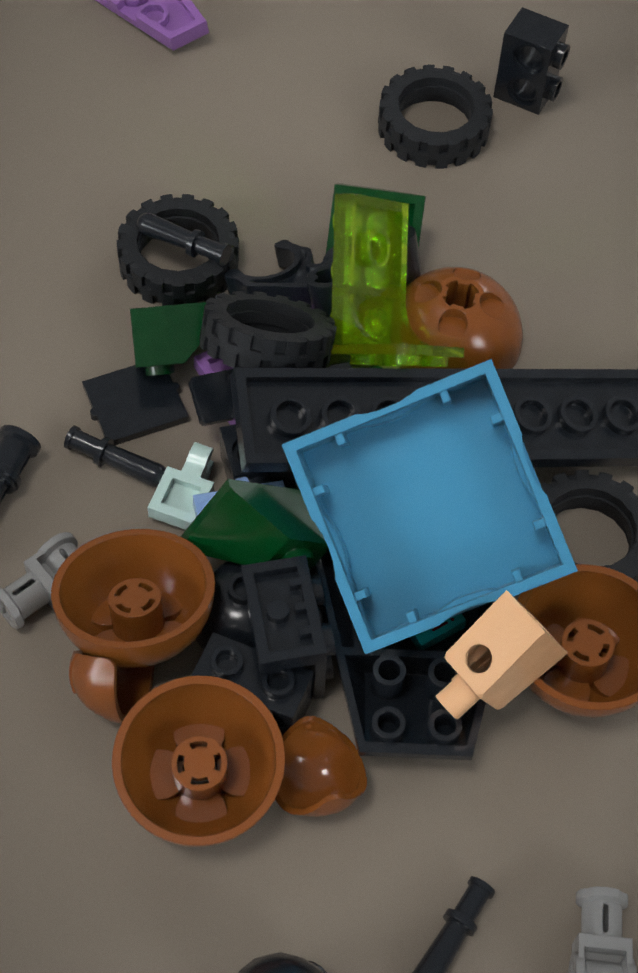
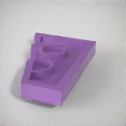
[95,0,209,51]

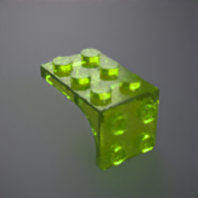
[330,193,464,367]

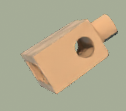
[435,590,568,720]

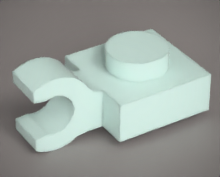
[147,442,215,530]

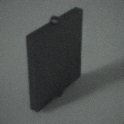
[82,365,189,445]

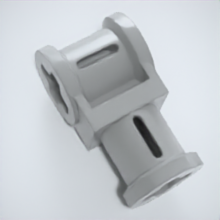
[0,532,78,630]
[568,886,637,973]

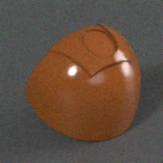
[69,650,154,724]
[275,716,367,817]

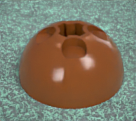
[385,267,523,369]
[51,529,215,668]
[517,564,638,718]
[112,676,285,847]

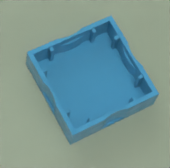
[282,359,578,654]

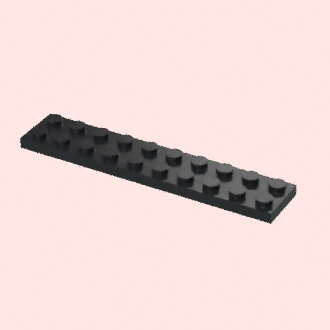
[230,368,638,472]

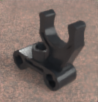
[224,224,422,327]

